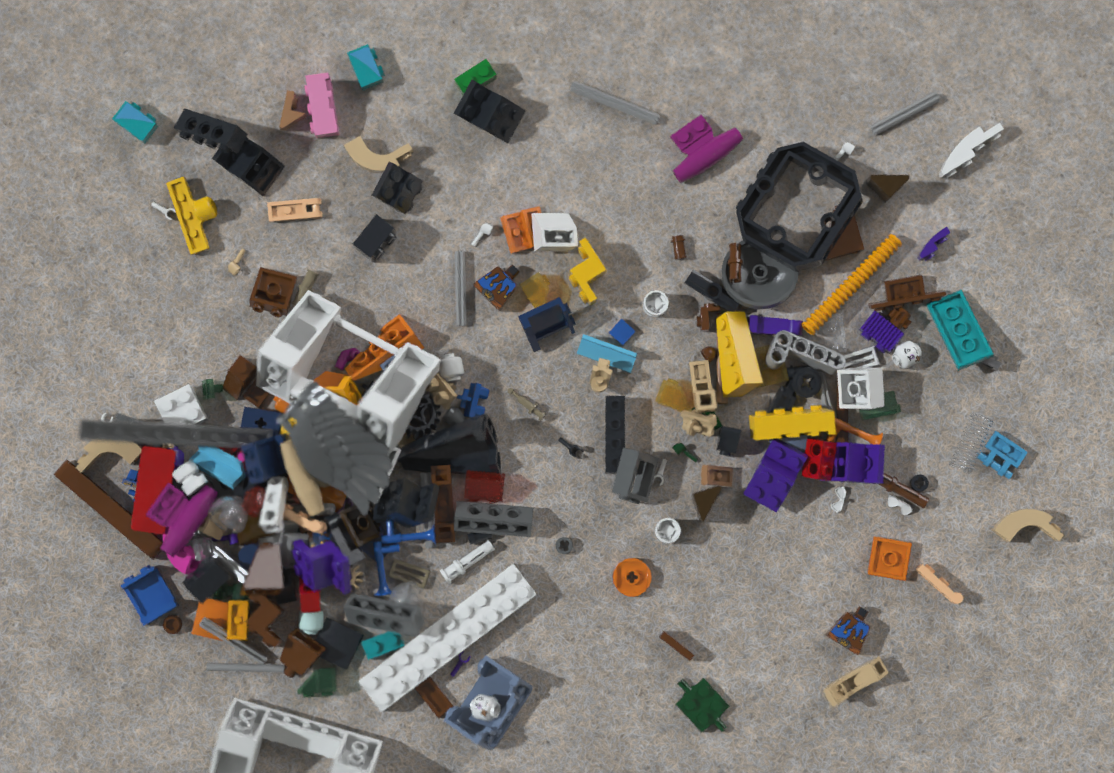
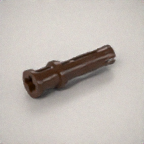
[873,473,929,509]

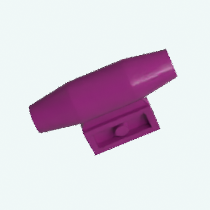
[670,115,743,183]
[146,483,218,557]

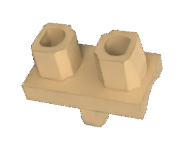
[589,358,612,393]
[425,372,457,410]
[681,410,717,437]

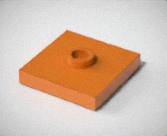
[867,536,912,581]

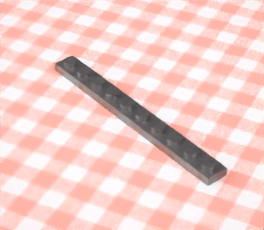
[78,419,273,448]

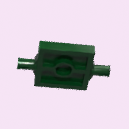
[675,678,730,733]

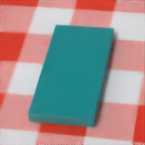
[926,290,994,371]

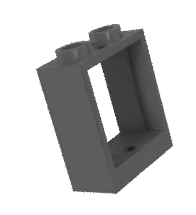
[612,448,659,504]

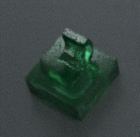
[202,379,223,400]

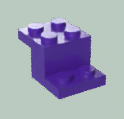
[743,438,808,513]
[819,442,885,484]
[292,539,351,594]

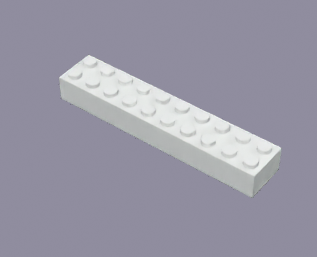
[358,564,537,712]

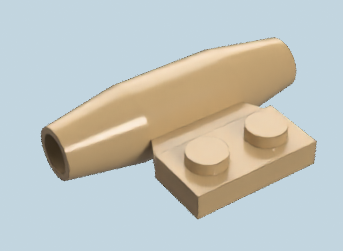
[280,439,331,516]

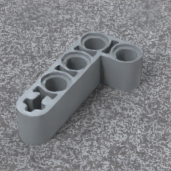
[765,330,846,375]

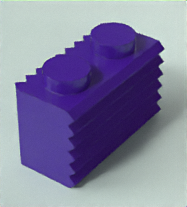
[859,311,905,353]

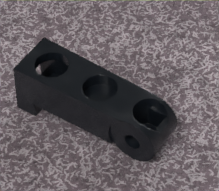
[322,512,366,566]

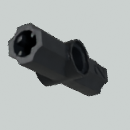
[684,269,739,312]

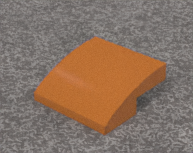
[500,206,541,254]
[191,598,229,642]

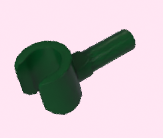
[672,443,698,462]

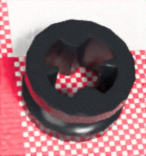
[910,474,929,492]

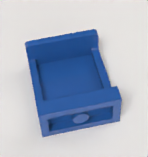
[121,565,179,626]

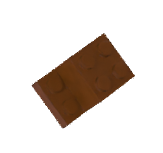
[246,595,285,648]

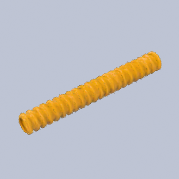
[802,234,902,335]

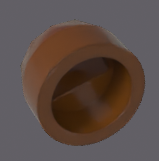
[700,346,717,363]

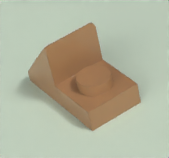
[279,90,307,131]
[701,465,733,487]

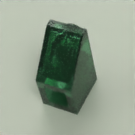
[297,667,338,698]

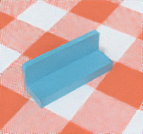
[577,334,637,373]
[189,446,246,489]

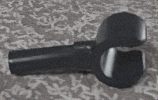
[558,437,584,459]

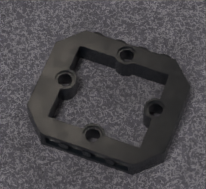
[736,142,863,272]

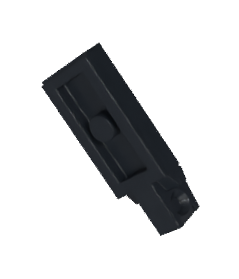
[767,379,797,413]

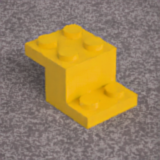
[568,237,606,306]

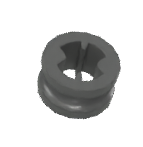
[556,537,573,554]

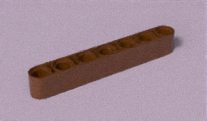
[54,459,163,560]

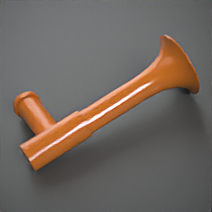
[826,417,883,444]

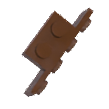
[868,274,947,311]

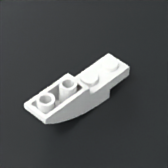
[939,123,1004,178]

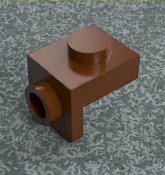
[697,303,720,332]

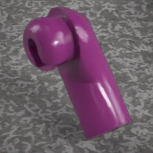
[334,348,360,371]

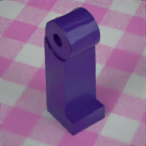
[748,315,803,336]

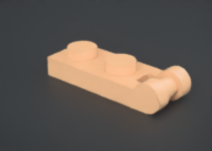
[267,198,323,222]
[283,503,327,533]
[915,564,963,604]

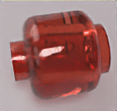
[242,487,266,517]

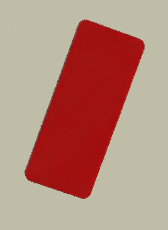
[131,446,176,534]

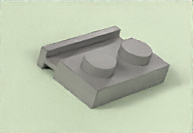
[279,532,308,569]

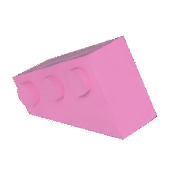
[305,72,339,138]

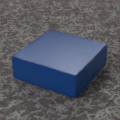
[609,319,636,346]

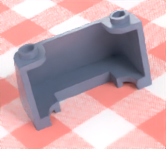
[443,655,532,750]

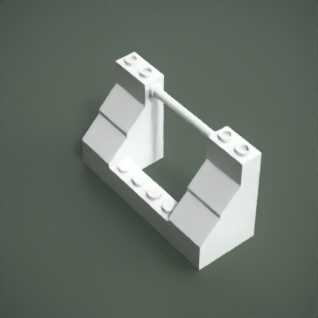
[256,290,440,456]
[209,698,383,773]

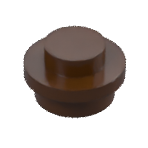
[163,615,183,634]

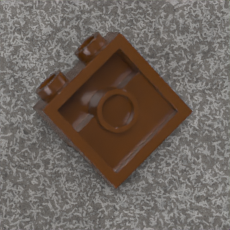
[249,267,297,317]

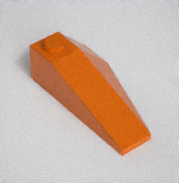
[345,314,425,381]

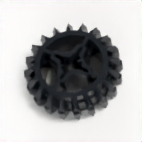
[405,392,441,440]

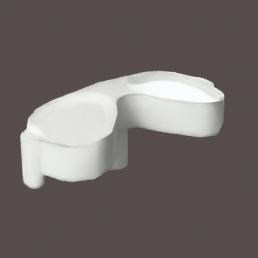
[831,487,847,513]
[888,495,913,515]

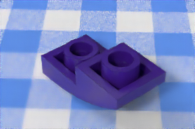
[917,227,950,261]

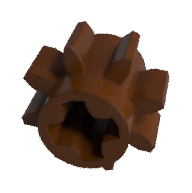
[888,307,912,330]

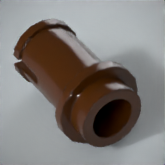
[671,235,687,260]

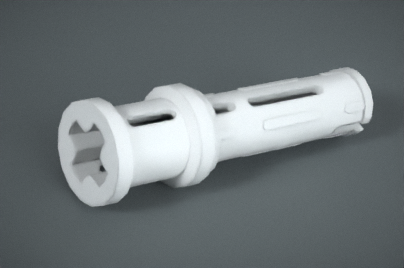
[439,540,495,584]

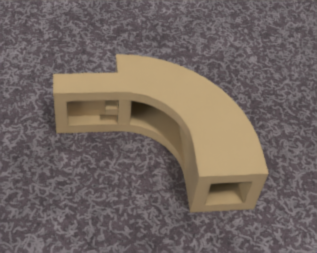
[344,136,413,173]
[689,360,717,413]
[76,441,142,473]
[992,509,1064,542]
[823,656,889,707]

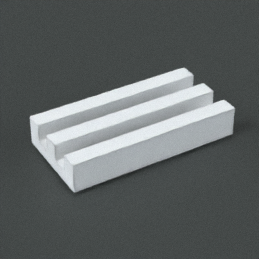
[842,346,880,369]

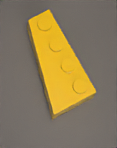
[716,312,763,397]
[749,405,836,440]

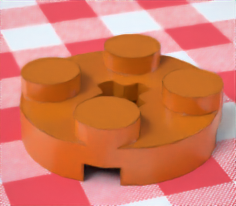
[613,558,651,597]

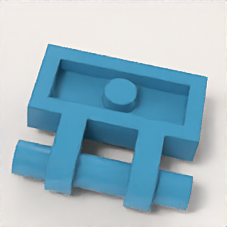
[977,431,1028,479]

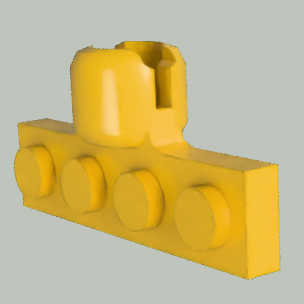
[166,176,218,255]

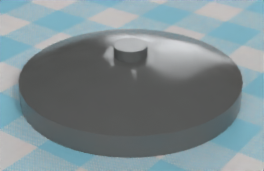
[721,240,799,309]

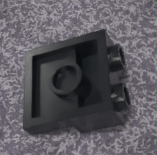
[372,162,423,215]

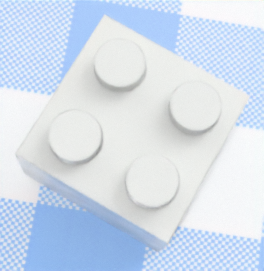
[837,368,884,409]
[154,384,208,425]

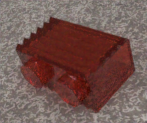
[464,470,505,503]

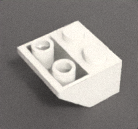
[532,213,578,251]

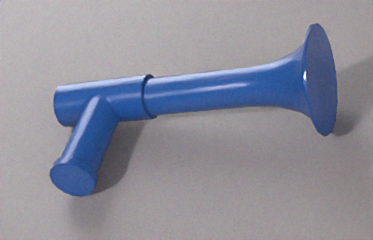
[381,519,436,545]
[373,541,400,596]

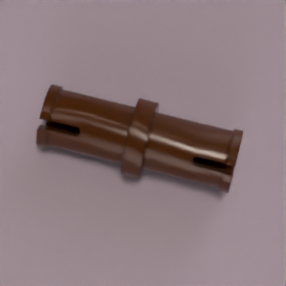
[728,243,743,283]

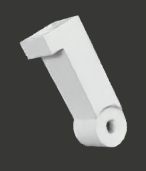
[259,477,289,533]

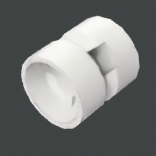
[643,290,669,318]
[172,460,208,496]
[655,518,681,543]

